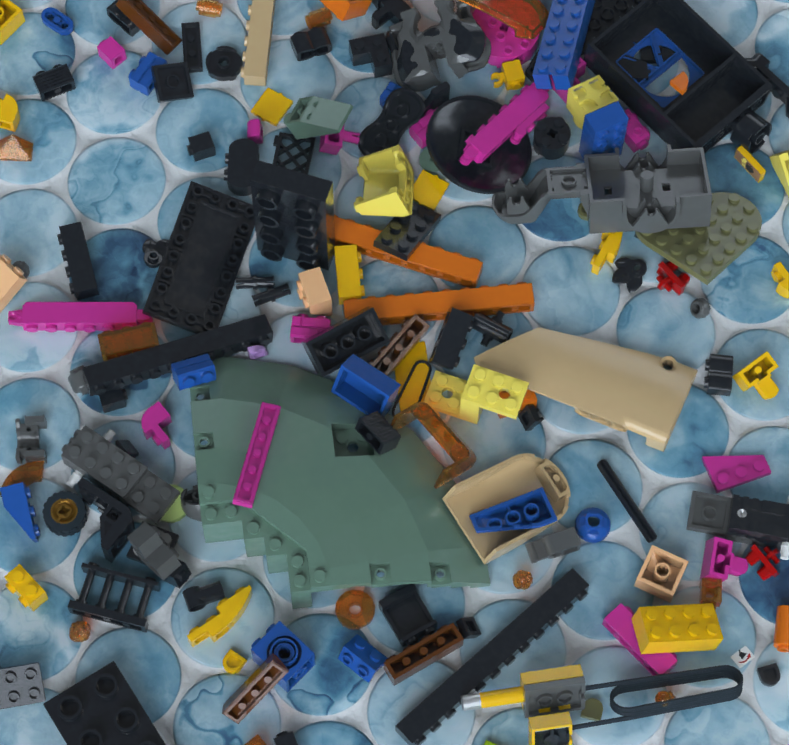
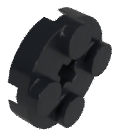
[206,46,242,81]

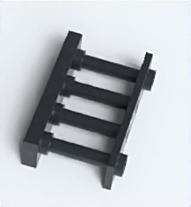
[68,562,160,633]

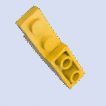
[590,232,623,275]
[187,585,253,647]

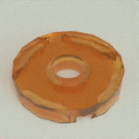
[335,590,375,630]

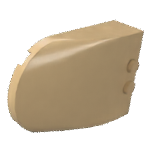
[442,453,570,565]

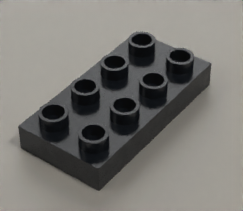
[250,160,335,271]
[43,661,166,745]

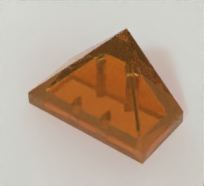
[0,134,33,161]

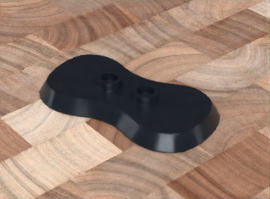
[358,87,425,156]

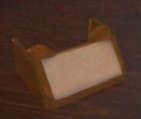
[391,402,476,489]

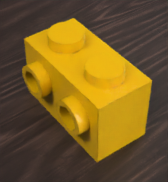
[4,564,49,612]

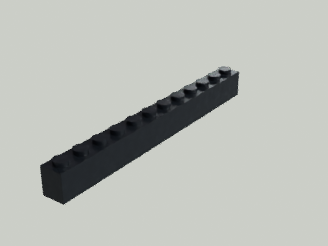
[395,568,589,745]

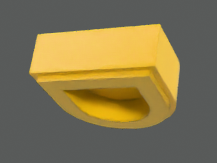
[223,649,247,674]

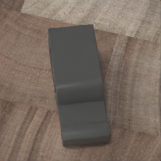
[525,527,581,563]

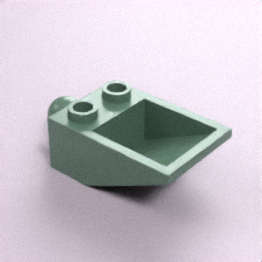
[284,96,353,140]

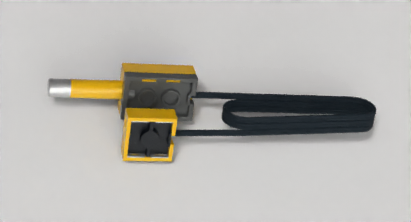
[461,664,743,745]

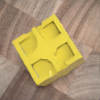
[566,75,619,129]

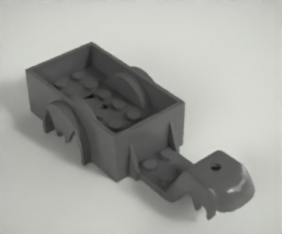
[492,144,712,234]

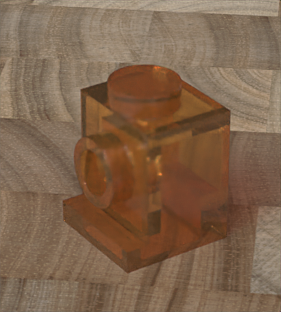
[699,578,722,609]

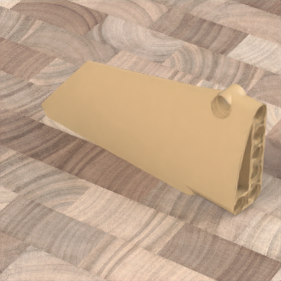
[474,327,698,452]

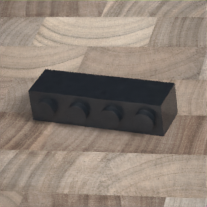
[57,222,99,300]

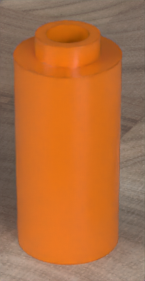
[773,605,789,652]

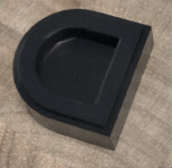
[756,663,780,687]

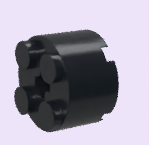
[730,109,772,154]
[533,117,571,160]

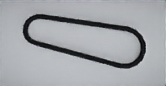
[392,360,432,424]

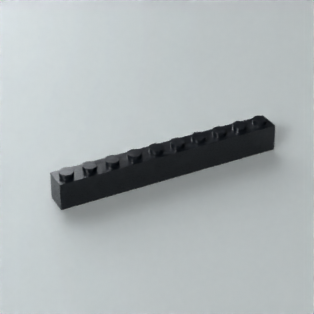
[82,314,273,396]

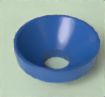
[575,507,611,543]

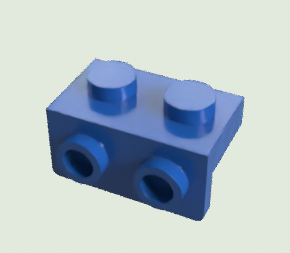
[338,634,387,682]

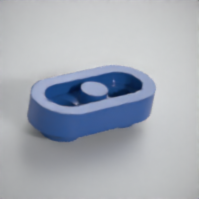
[41,7,74,36]

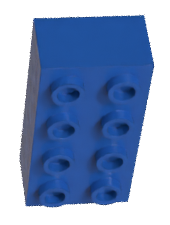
[579,101,629,159]

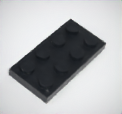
[373,202,441,261]

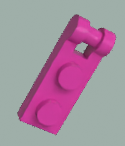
[510,103,549,145]

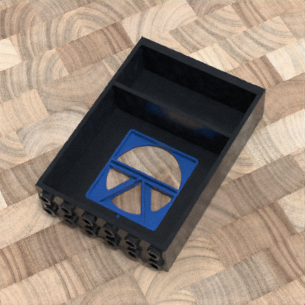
[583,0,773,154]

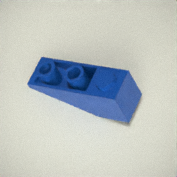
[0,482,41,543]

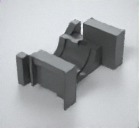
[15,414,47,464]

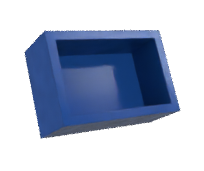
[331,354,401,416]

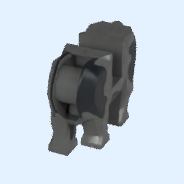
[385,0,492,92]

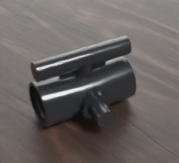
[472,311,514,347]

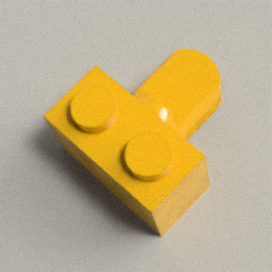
[732,351,779,400]

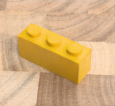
[334,244,365,305]

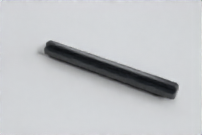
[597,459,657,543]

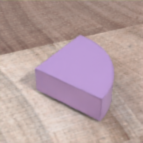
[247,345,268,360]

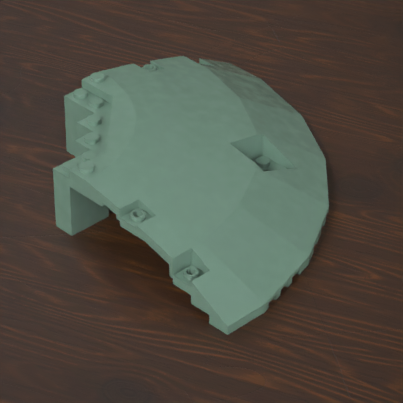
[190,357,490,609]

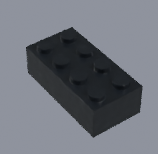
[301,307,390,377]

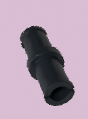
[236,275,275,290]
[252,283,291,307]

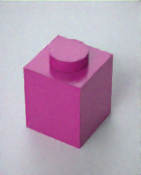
[97,36,127,69]

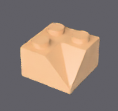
[296,267,332,316]
[634,545,689,603]

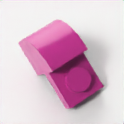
[141,401,172,450]

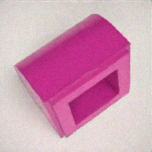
[247,119,263,144]

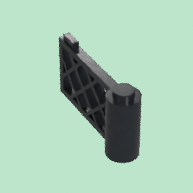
[272,132,316,174]

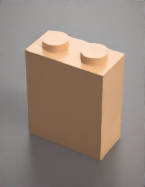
[0,254,27,313]

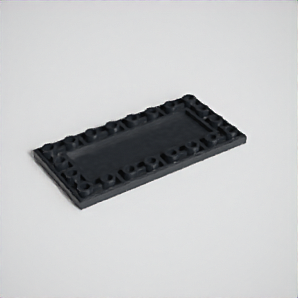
[142,181,255,334]

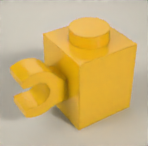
[491,59,525,90]

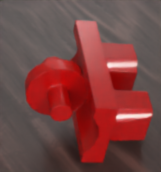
[656,261,690,296]
[745,544,780,581]

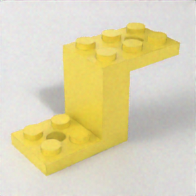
[423,364,529,424]

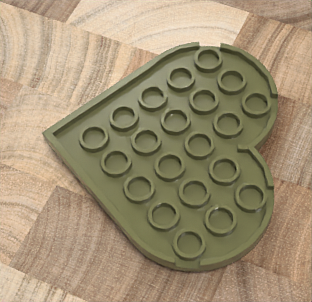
[635,192,762,285]

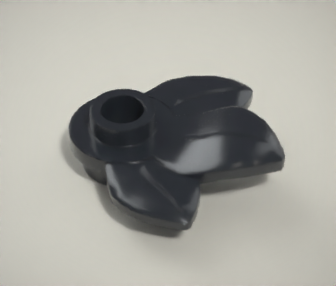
[142,239,169,268]
[612,257,647,293]

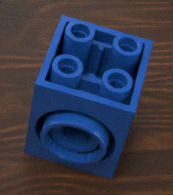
[251,621,316,693]

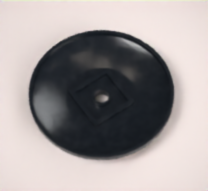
[426,95,532,194]

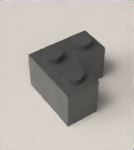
[127,522,181,580]

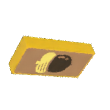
[734,145,766,183]

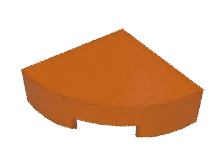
[670,71,688,95]

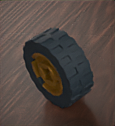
[42,491,88,537]

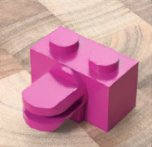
[700,536,748,584]

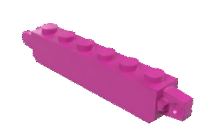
[459,82,549,166]
[8,302,153,332]

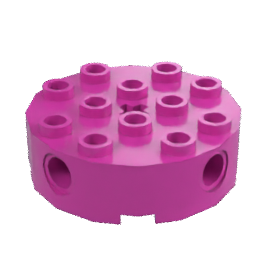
[473,0,541,68]

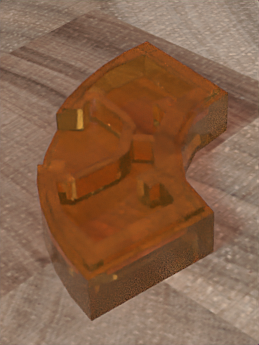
[0,461,45,497]

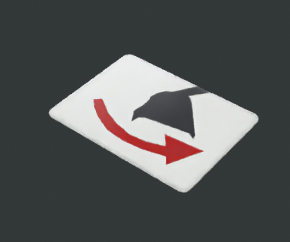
[731,646,755,668]

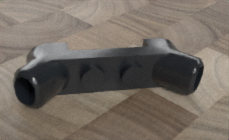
[745,53,789,118]

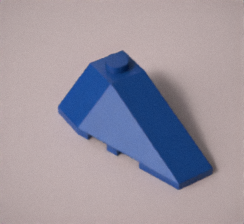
[469,487,558,533]

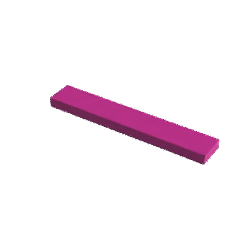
[232,402,281,508]

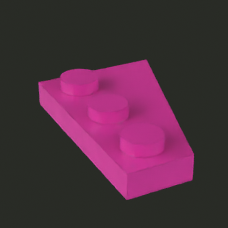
[702,455,771,493]

